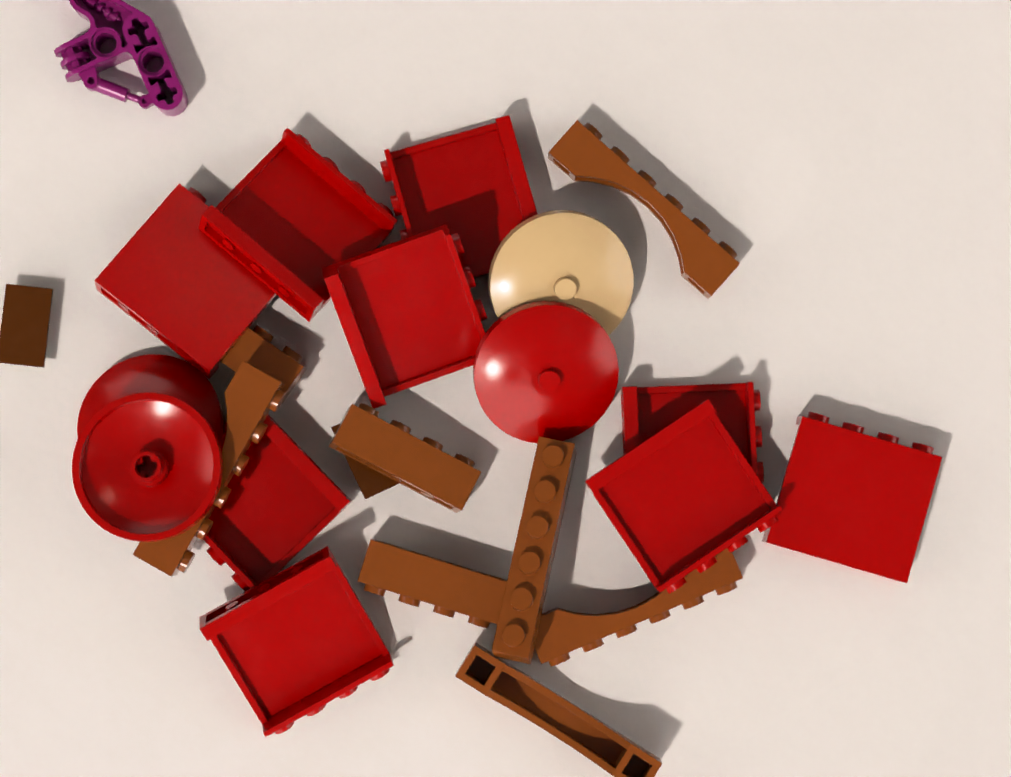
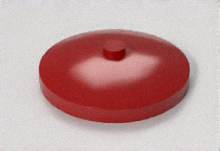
[473,301,619,443]
[77,354,224,444]
[72,392,223,542]

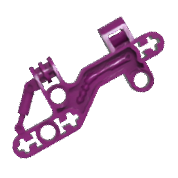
[54,0,188,117]

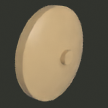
[488,210,634,336]

